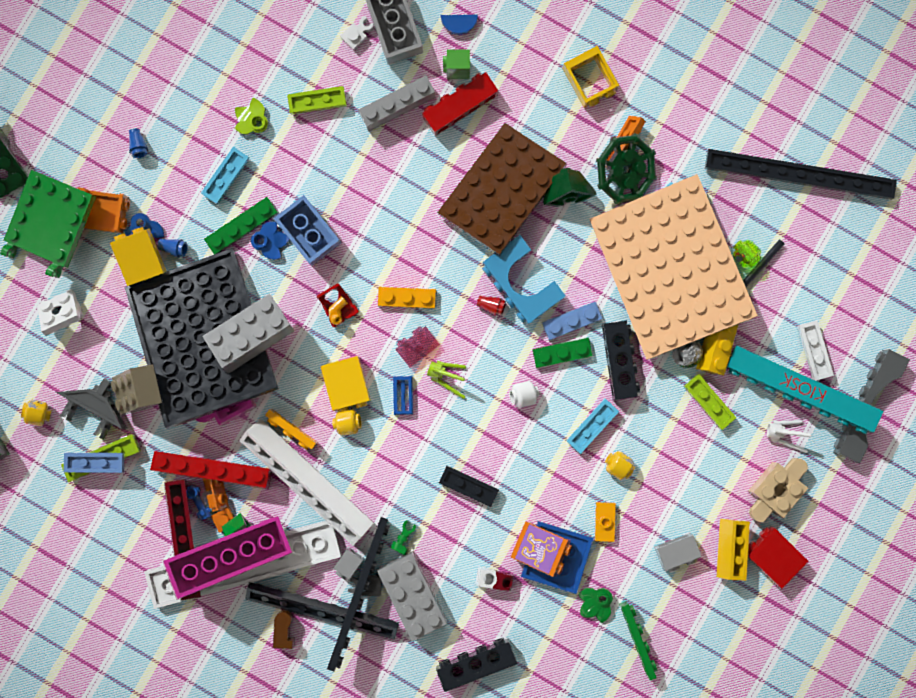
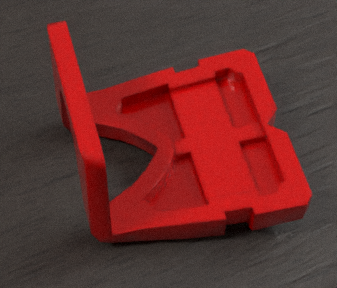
[317,283,359,327]

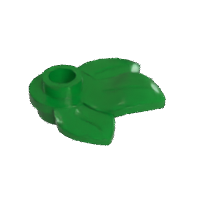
[578,588,613,623]

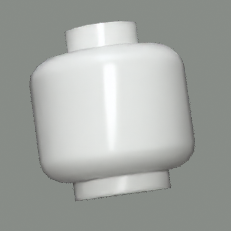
[509,381,539,408]

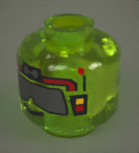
[733,239,762,268]

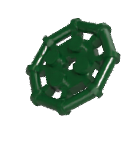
[596,133,657,205]

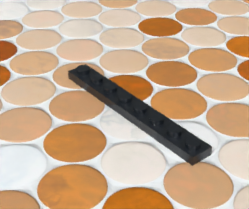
[327,517,391,672]
[246,582,399,640]

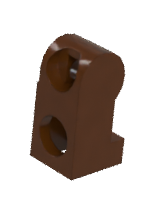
[273,610,295,649]

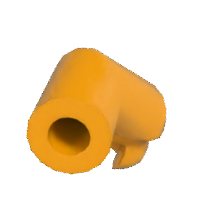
[329,296,347,325]

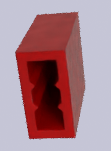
[748,526,809,589]

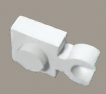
[340,16,374,51]

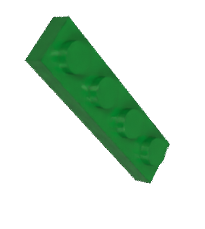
[204,197,278,254]
[619,601,658,681]

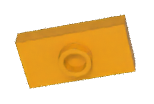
[594,502,616,542]

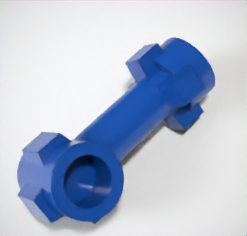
[186,485,211,521]

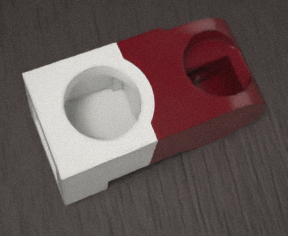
[475,566,514,591]

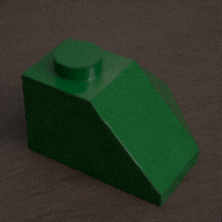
[543,168,597,207]

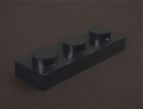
[439,465,499,507]

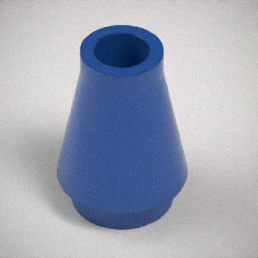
[129,128,148,158]
[157,239,188,258]

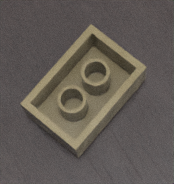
[111,364,162,415]

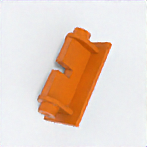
[202,479,229,512]

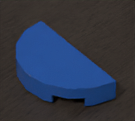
[440,14,478,35]

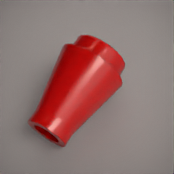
[476,295,506,316]

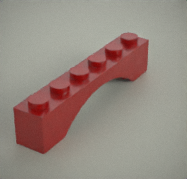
[150,451,272,490]

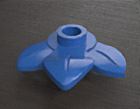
[125,213,164,238]
[251,222,289,259]

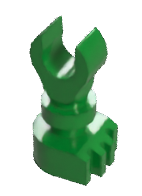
[390,520,416,555]

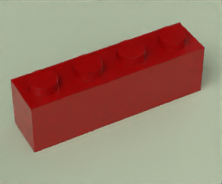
[422,72,499,136]

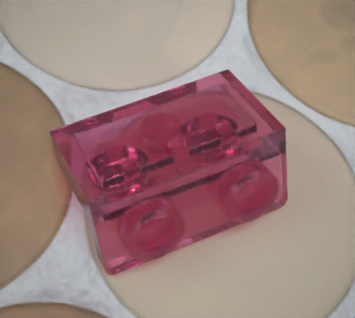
[395,326,440,368]

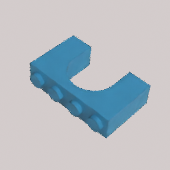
[482,235,566,324]

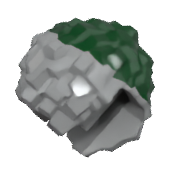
[672,341,703,368]

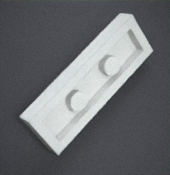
[797,320,834,381]

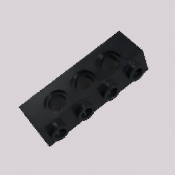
[601,320,640,400]
[436,638,517,692]

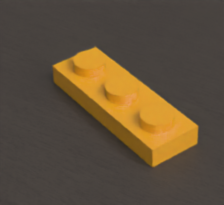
[378,287,436,309]
[265,409,318,450]

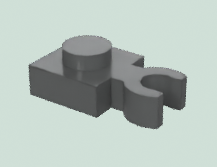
[348,575,382,596]

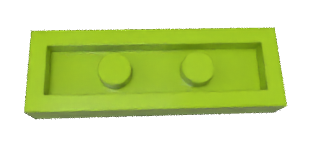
[287,86,347,115]
[683,374,737,430]

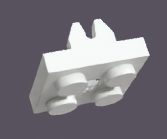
[37,289,84,336]

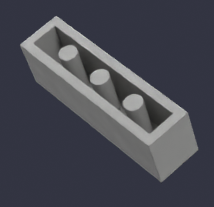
[358,75,436,132]

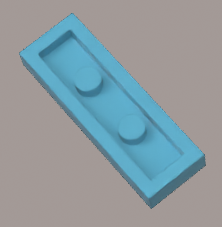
[201,147,250,205]
[566,398,619,454]

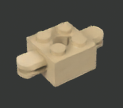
[748,458,808,522]

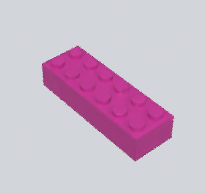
[163,516,292,600]

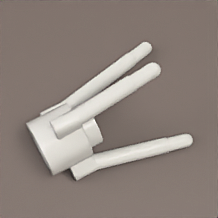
[767,420,812,453]

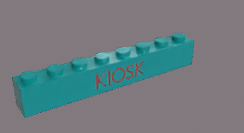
[726,345,884,435]

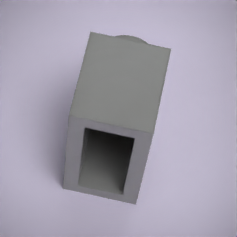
[654,533,702,572]

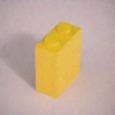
[110,227,167,286]
[320,356,371,412]

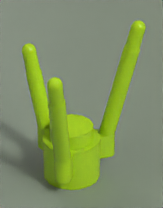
[427,361,466,399]

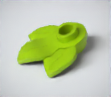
[235,98,268,134]

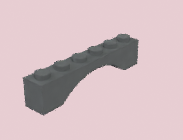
[833,349,910,464]

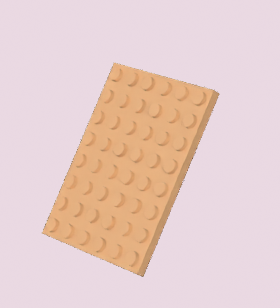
[590,174,758,360]

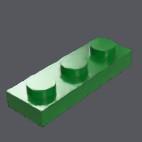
[532,338,592,368]

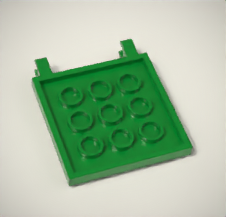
[0,170,97,279]

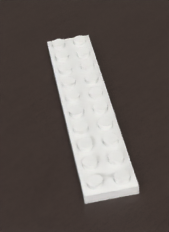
[144,521,342,609]

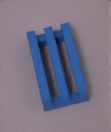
[393,376,413,415]

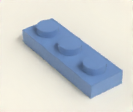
[542,302,602,340]
[64,452,125,473]

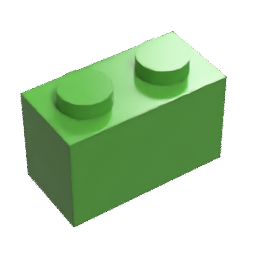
[443,49,470,79]

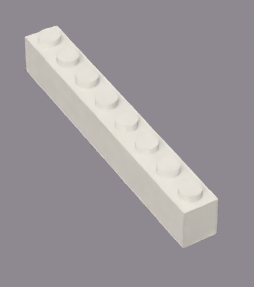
[240,419,374,545]

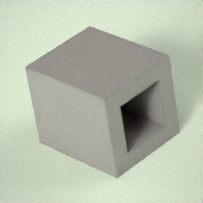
[334,547,364,579]

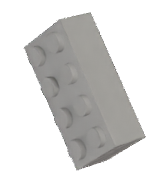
[365,0,423,65]
[202,293,294,374]
[377,551,447,641]

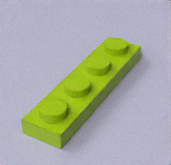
[61,434,141,482]

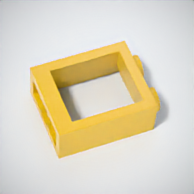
[562,46,619,108]

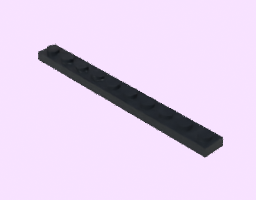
[704,149,897,200]

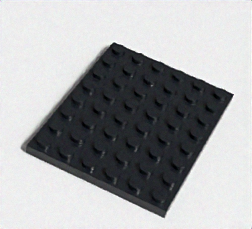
[125,248,279,429]

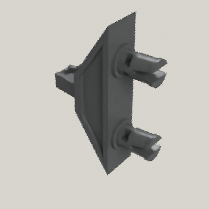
[56,378,127,440]

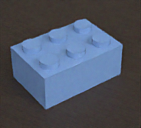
[273,195,341,266]

